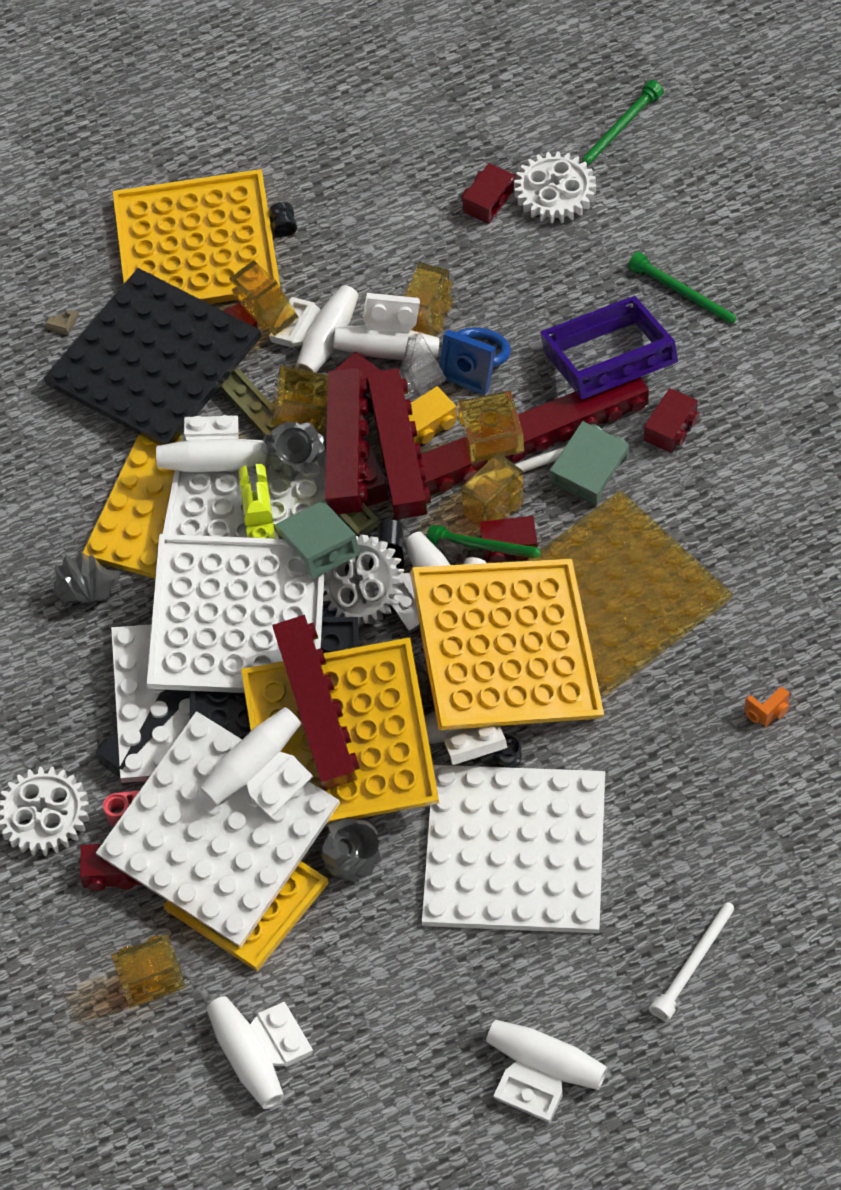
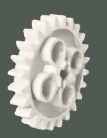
[514,152,596,223]
[323,535,405,625]
[0,767,90,856]

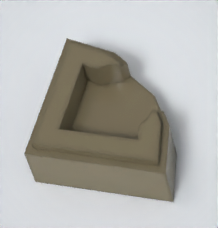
[44,310,79,335]

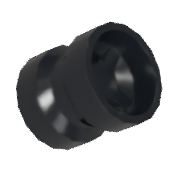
[269,202,297,238]
[493,733,522,768]

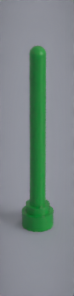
[582,79,664,166]
[627,251,736,324]
[426,525,541,558]

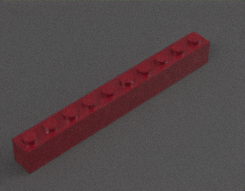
[418,377,649,495]

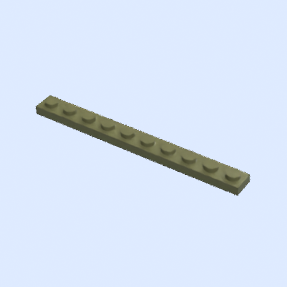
[219,367,379,535]

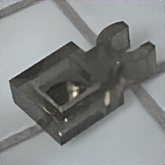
[436,538,484,565]

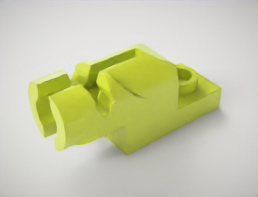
[238,464,276,539]

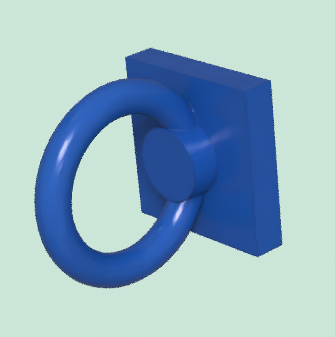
[437,327,511,395]

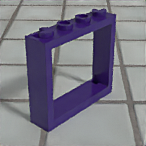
[540,295,678,399]

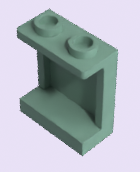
[550,421,629,506]
[275,500,360,579]

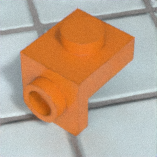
[744,686,790,727]

